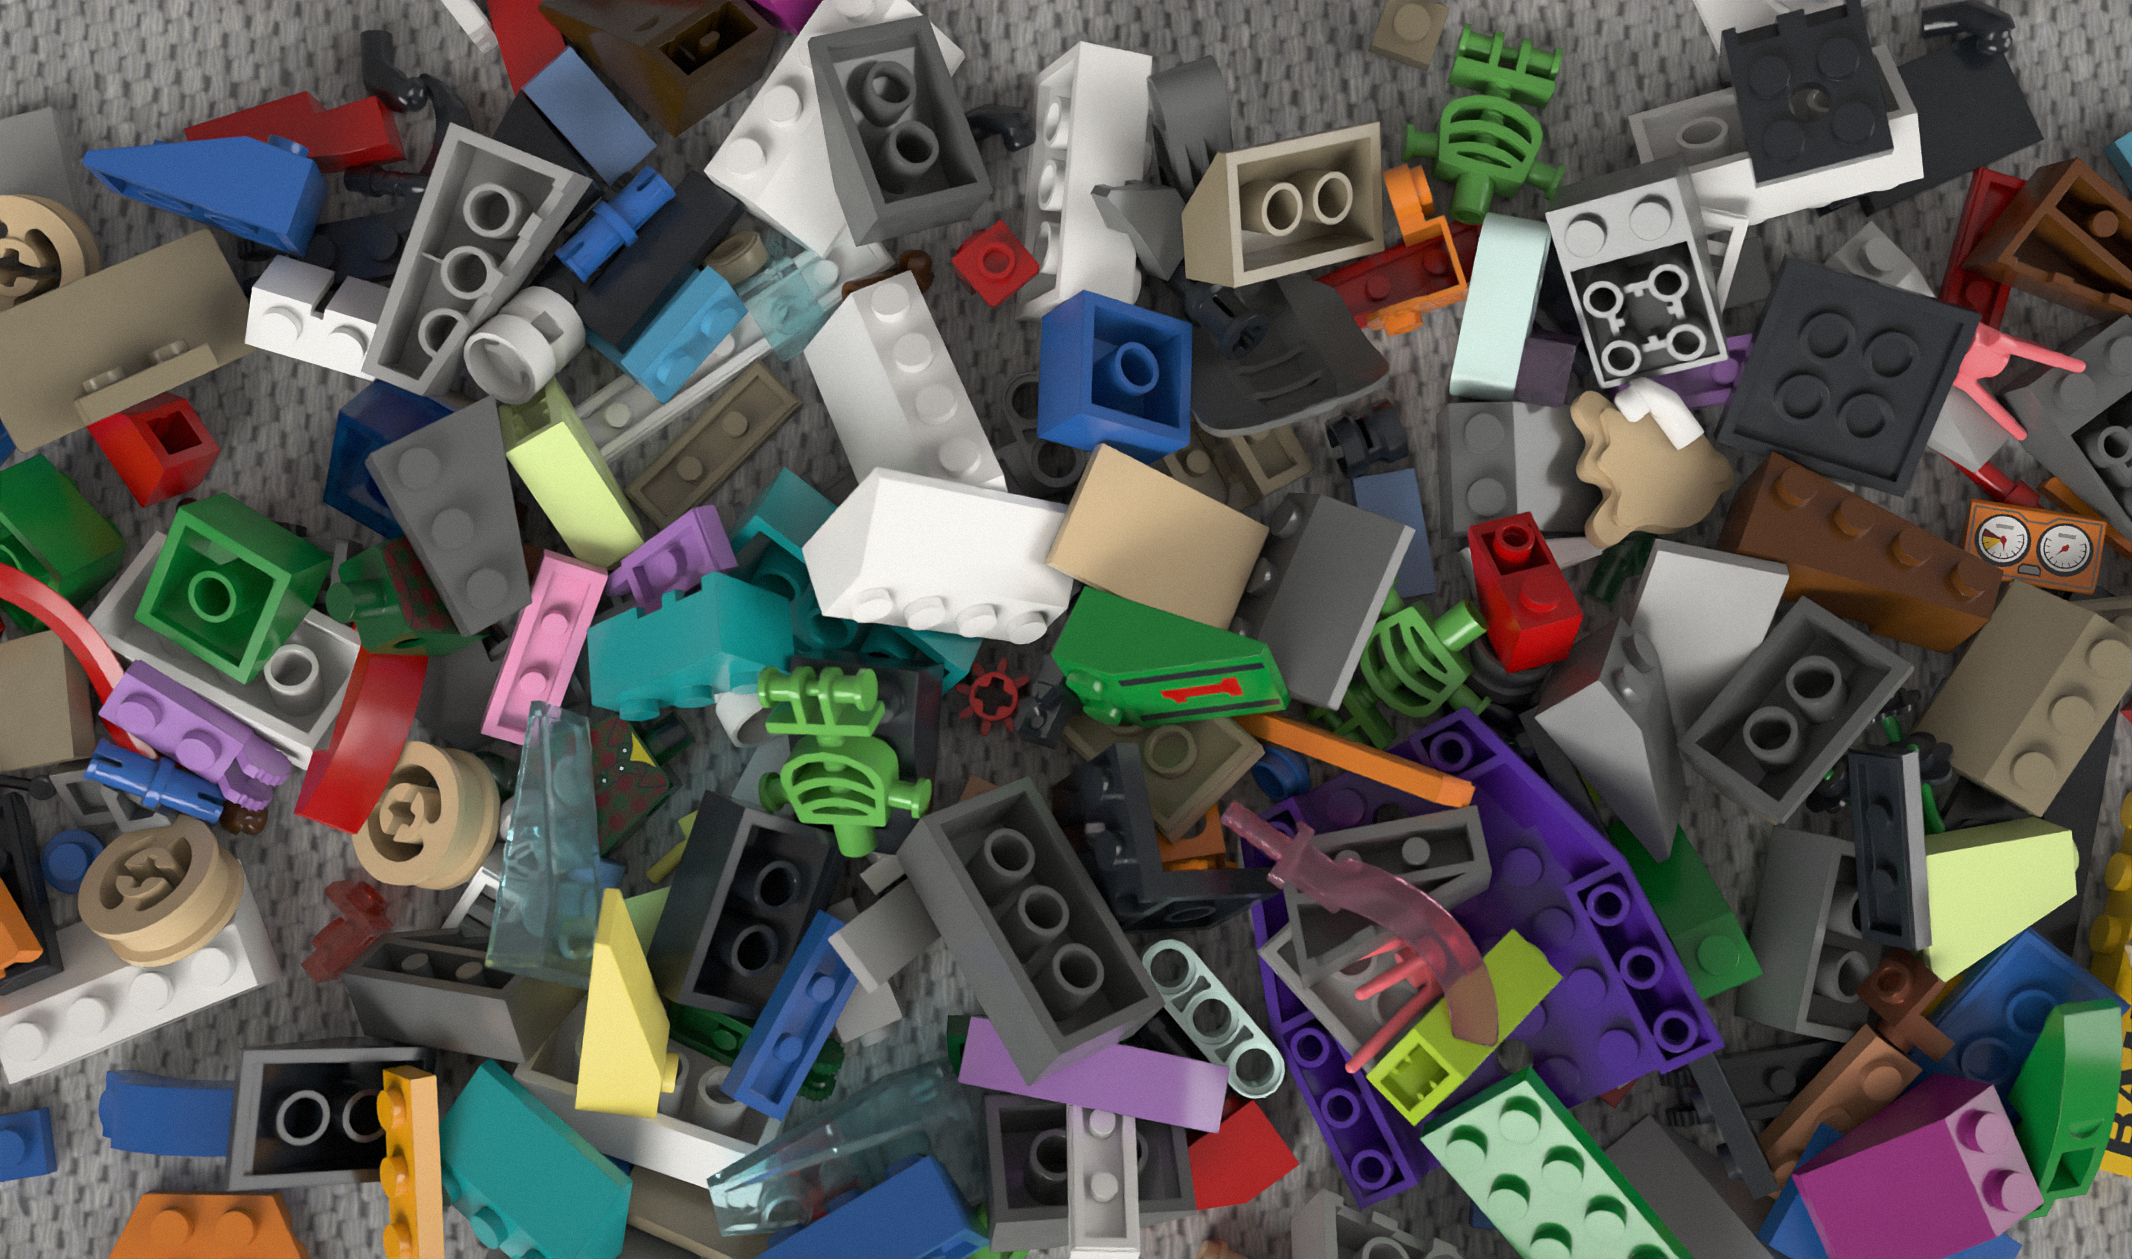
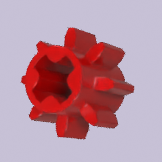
[955,658,1030,737]

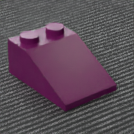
[1791,1072,2044,1259]

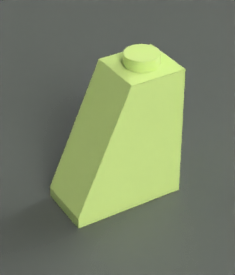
[499,376,645,570]
[1906,817,2079,982]

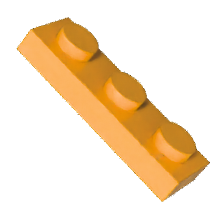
[377,1065,445,1259]

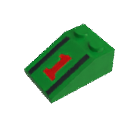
[1051,586,1291,727]

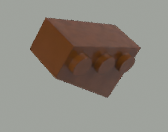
[1960,157,2132,322]

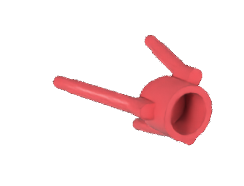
[1952,322,2086,440]
[1345,921,1466,1073]

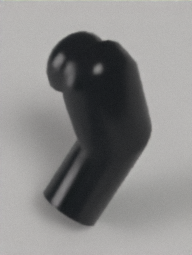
[360,30,428,114]

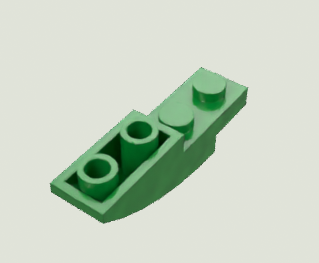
[2007,998,2122,1221]

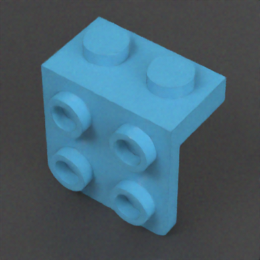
[583,265,749,405]

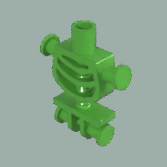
[1401,23,1567,225]
[1305,576,1492,771]
[757,666,931,857]

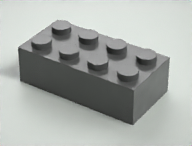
[895,776,1166,1086]

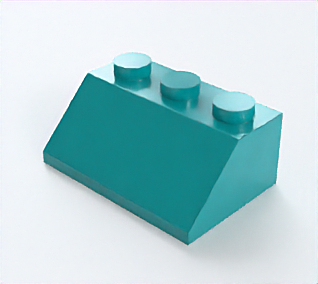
[439,1058,633,1259]

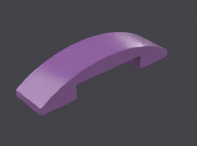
[958,1016,1230,1134]

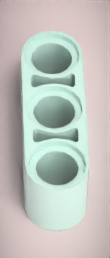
[1450,212,1552,402]
[1139,935,1285,1099]

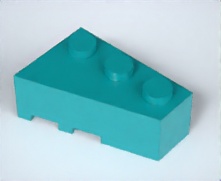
[587,571,794,721]

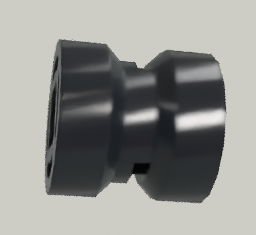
[1325,398,1409,480]

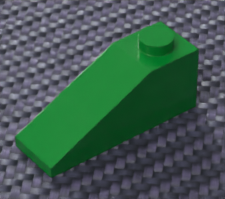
[1606,821,1763,1001]

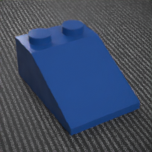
[82,135,330,259]

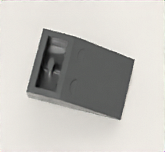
[1545,152,1729,390]
[1994,314,2132,543]

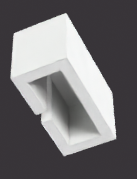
[245,254,390,381]

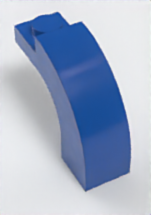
[99,1070,235,1157]

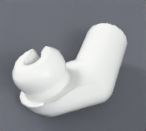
[1614,377,1705,451]

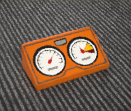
[1958,498,2107,595]

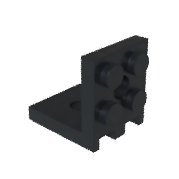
[1718,0,1894,189]
[1051,743,1281,935]

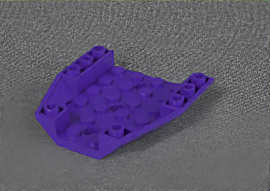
[1238,706,1726,1210]

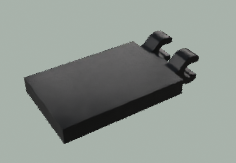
[1815,35,2044,218]

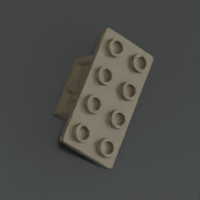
[0,228,262,453]

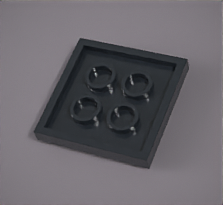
[1713,253,1982,498]

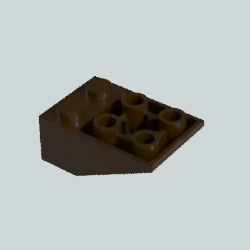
[538,0,777,138]

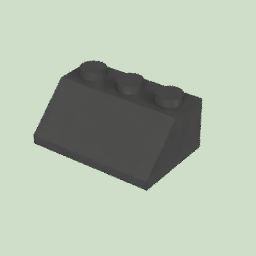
[1227,493,1416,711]
[1676,595,1915,824]
[1733,826,1896,1043]

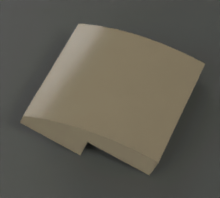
[1154,413,1314,512]

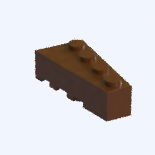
[1715,451,2004,655]

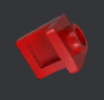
[951,220,1040,308]

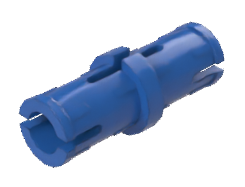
[554,164,676,283]
[83,738,227,826]

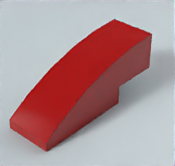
[184,90,407,174]

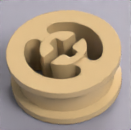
[0,194,103,312]
[351,741,501,890]
[78,814,244,967]

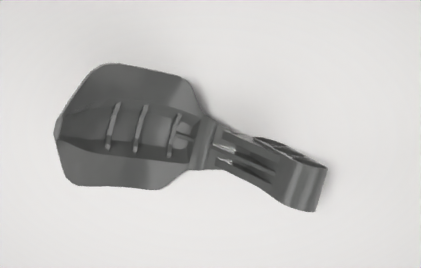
[1146,55,1389,437]

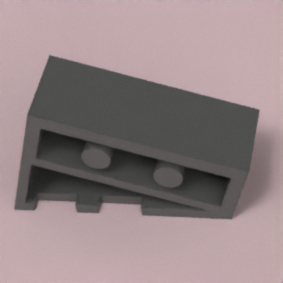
[364,393,532,637]
[1275,805,1492,990]
[342,919,593,1064]

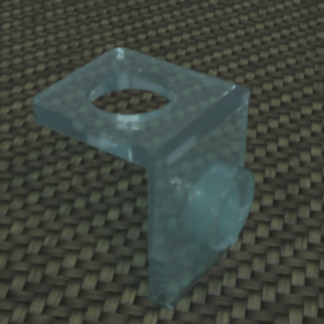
[732,241,829,362]

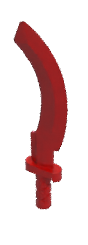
[0,563,202,821]

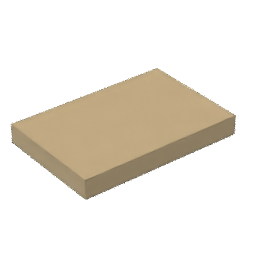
[1044,443,1270,631]

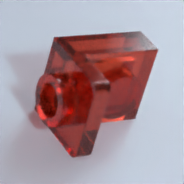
[300,880,395,984]

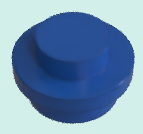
[1251,741,1311,803]
[41,829,106,894]

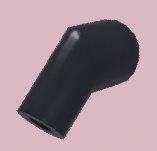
[1921,0,2016,56]
[964,104,1037,152]

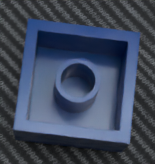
[1037,289,1192,466]

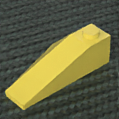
[575,888,679,1119]

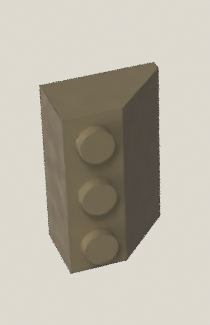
[1181,121,1384,288]
[1907,578,2132,817]

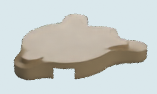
[1570,390,1734,549]

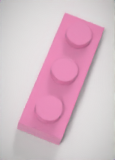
[480,549,608,750]

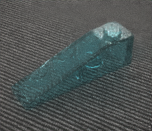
[485,700,603,990]
[706,1055,985,1236]

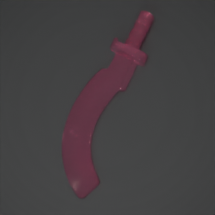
[1220,800,1499,1047]

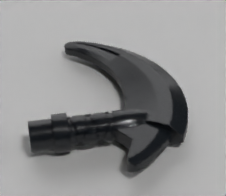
[344,73,475,236]

